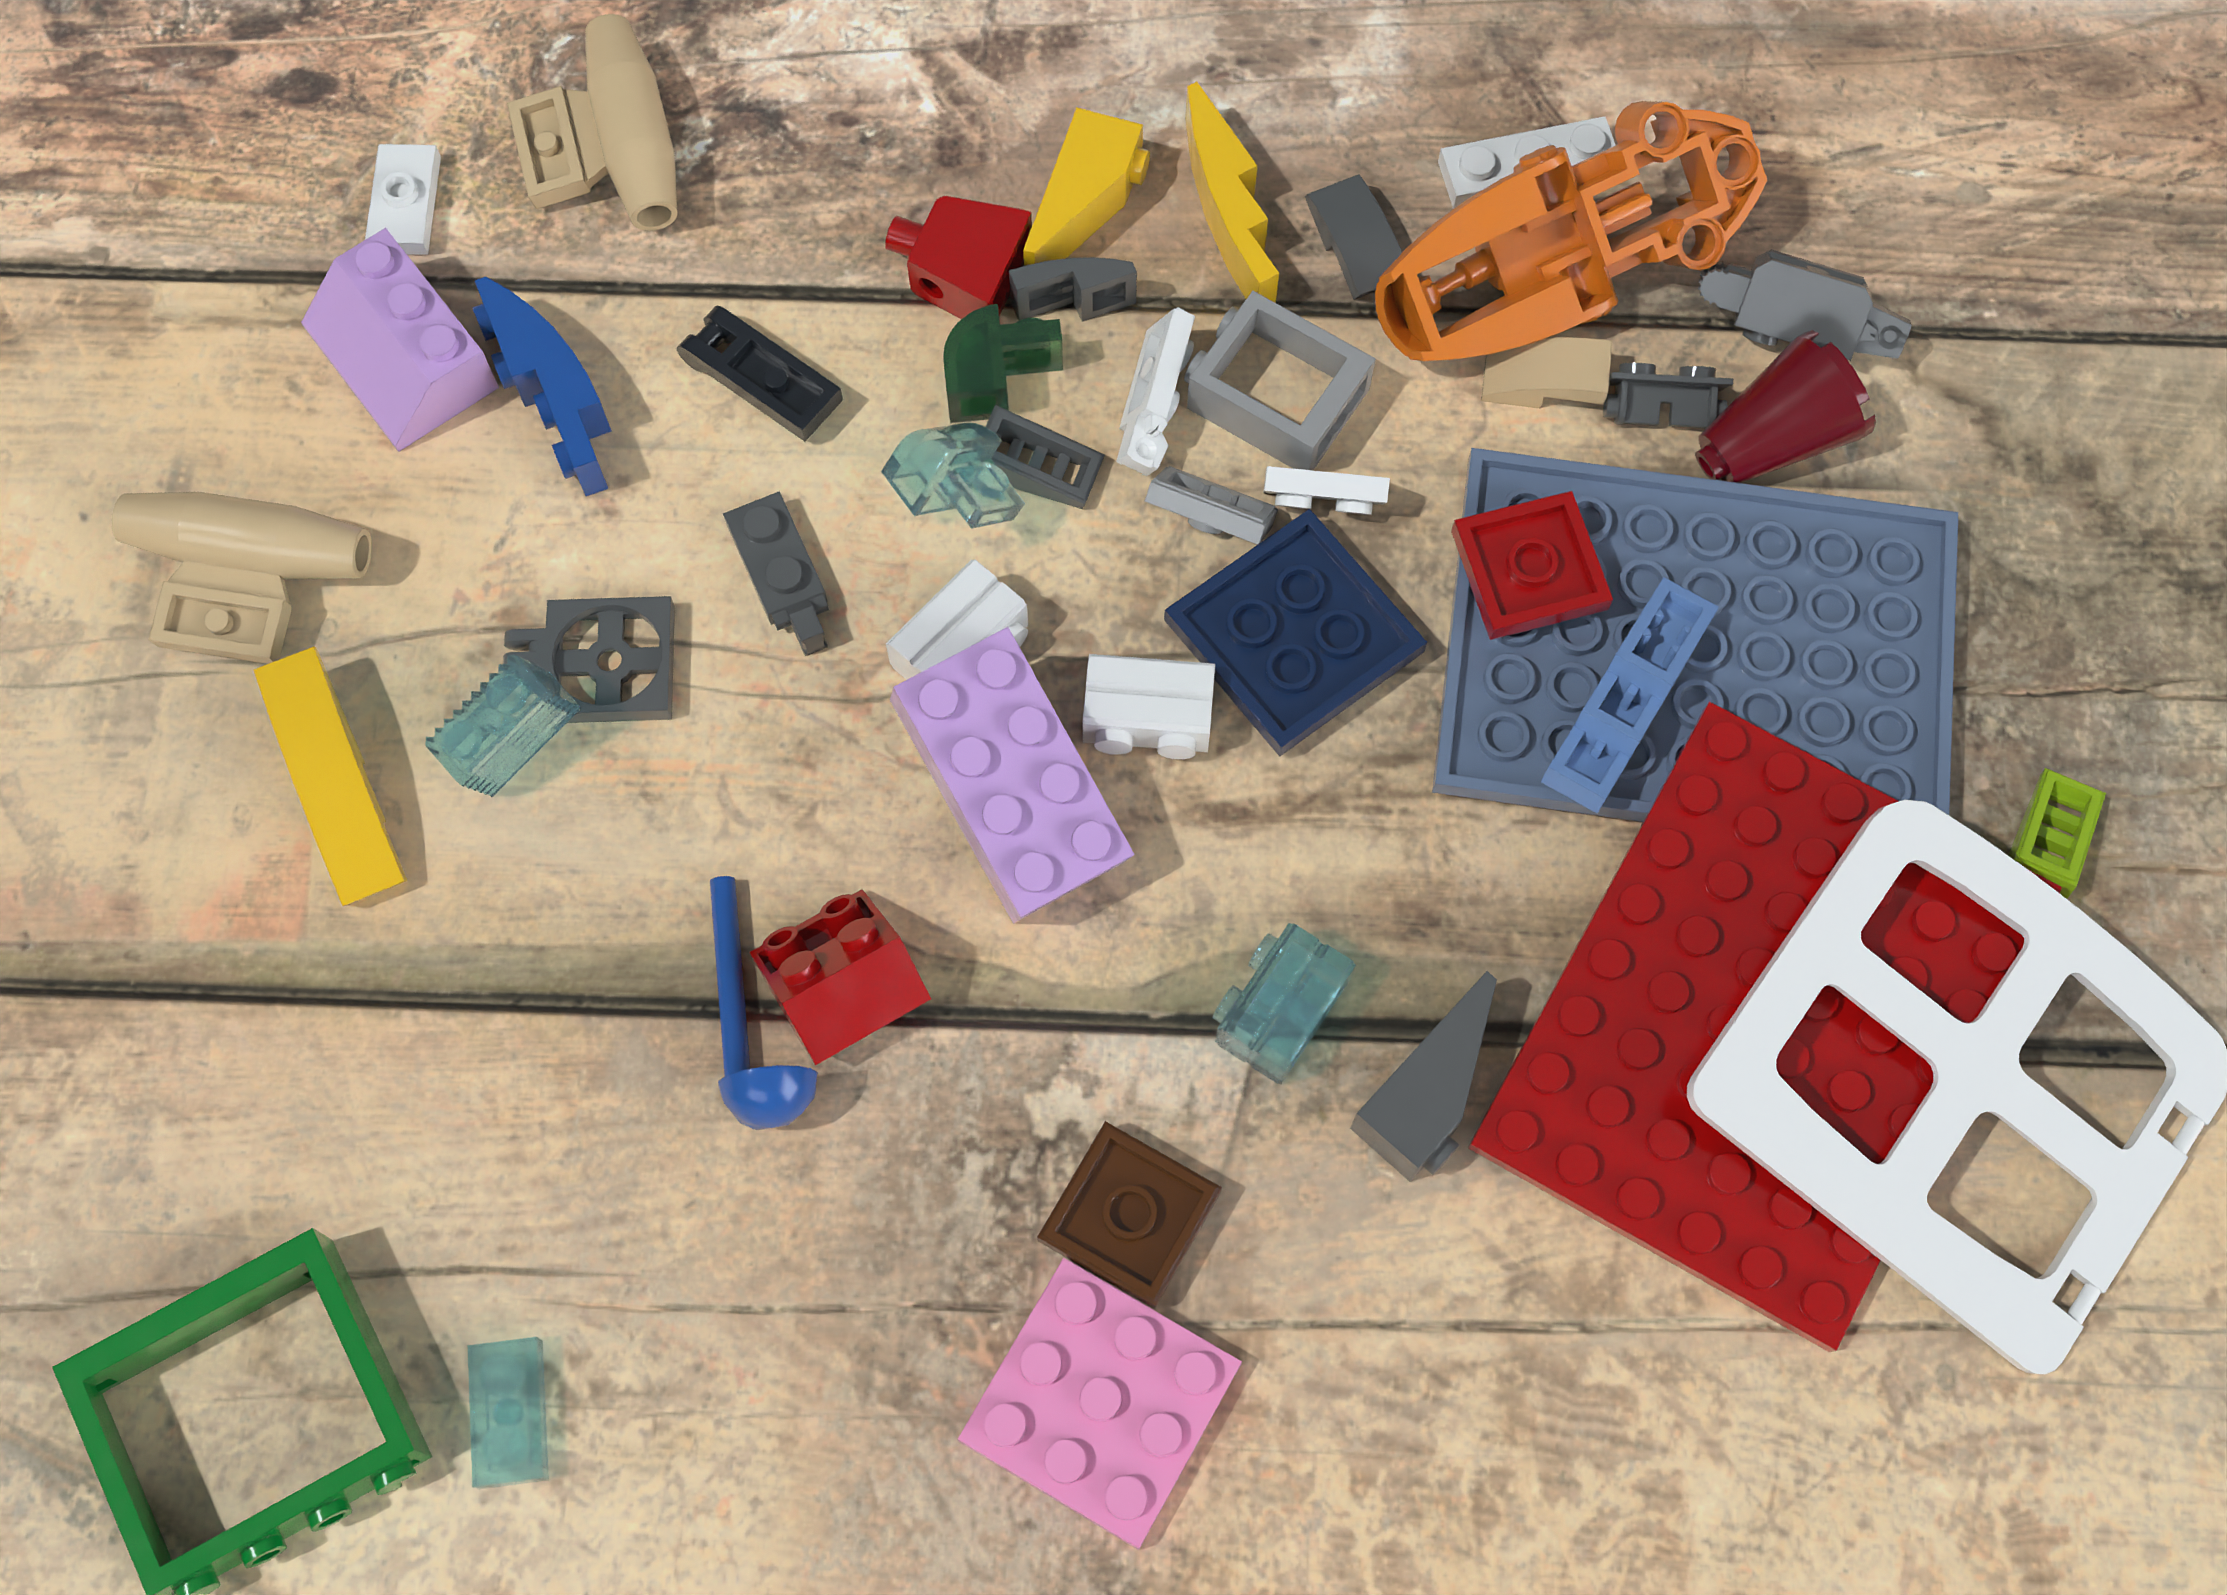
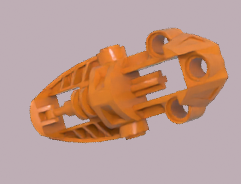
[1375,101,1767,361]

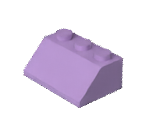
[301,228,499,452]

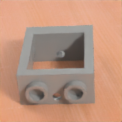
[1184,291,1376,471]

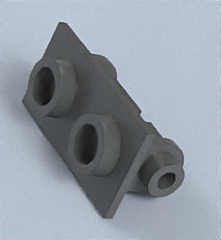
[1603,363,1734,429]

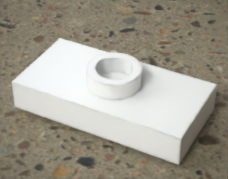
[365,144,441,255]

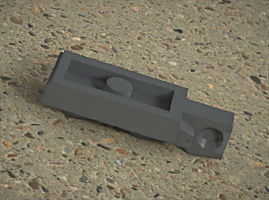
[723,491,829,656]

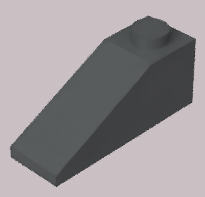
[1350,971,1497,1182]

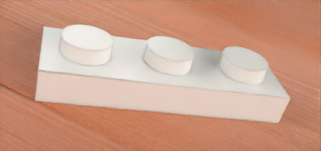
[1438,116,1616,209]

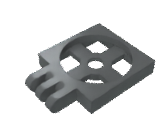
[502,596,675,724]

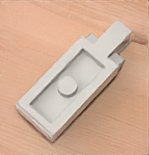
[1116,307,1195,476]

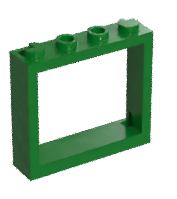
[52,1228,433,1595]

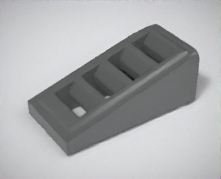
[966,405,1105,509]

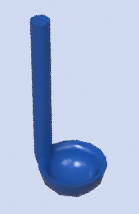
[710,876,818,1130]

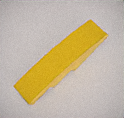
[1185,81,1279,303]
[253,646,408,906]

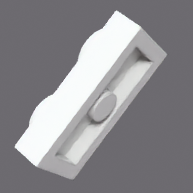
[1263,466,1390,515]

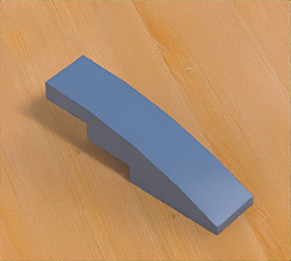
[1541,577,1719,814]

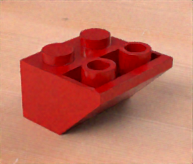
[749,889,931,1066]

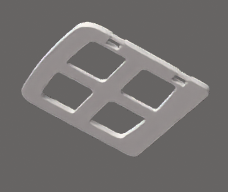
[1687,800,2227,1374]

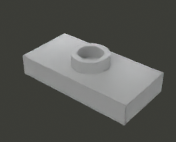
[1145,466,1278,545]

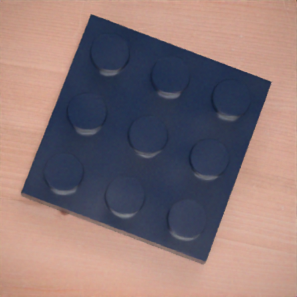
[1164,509,1427,757]

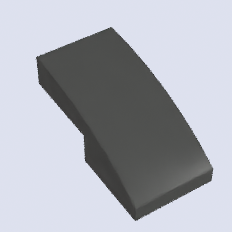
[1305,174,1402,300]
[1009,257,1137,322]

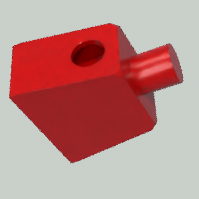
[885,195,1032,334]

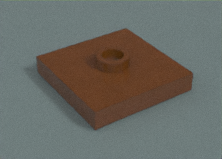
[1037,1121,1222,1309]

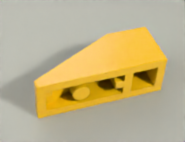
[1023,107,1150,266]

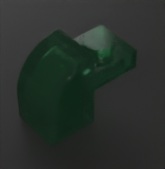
[943,304,1063,423]

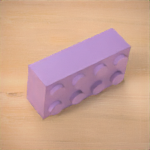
[890,627,1135,923]

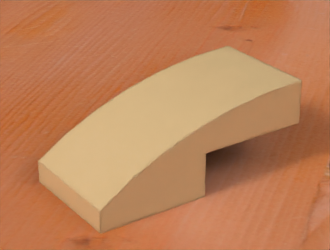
[1481,337,1613,409]

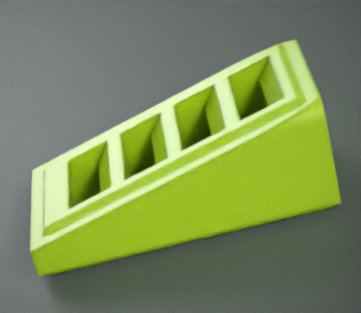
[2008,768,2106,899]

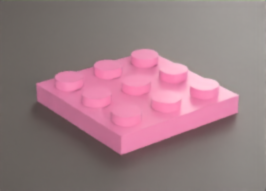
[958,1258,1242,1550]

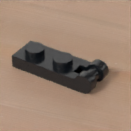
[676,305,843,442]

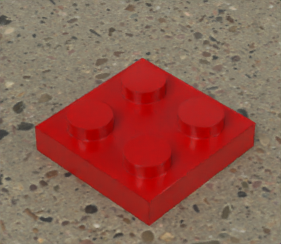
[1451,491,1613,640]

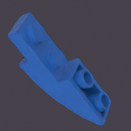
[472,277,612,497]

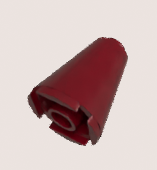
[1695,330,1876,483]

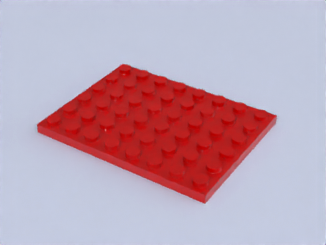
[1467,701,2062,1352]

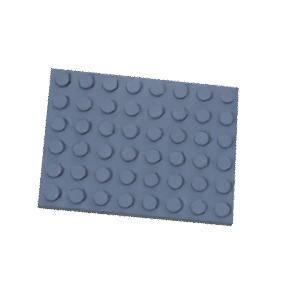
[1432,448,1958,822]

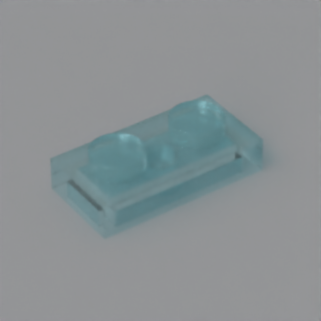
[467,1337,549,1489]

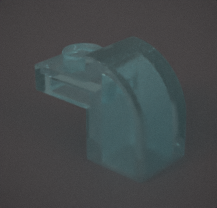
[881,422,1025,529]

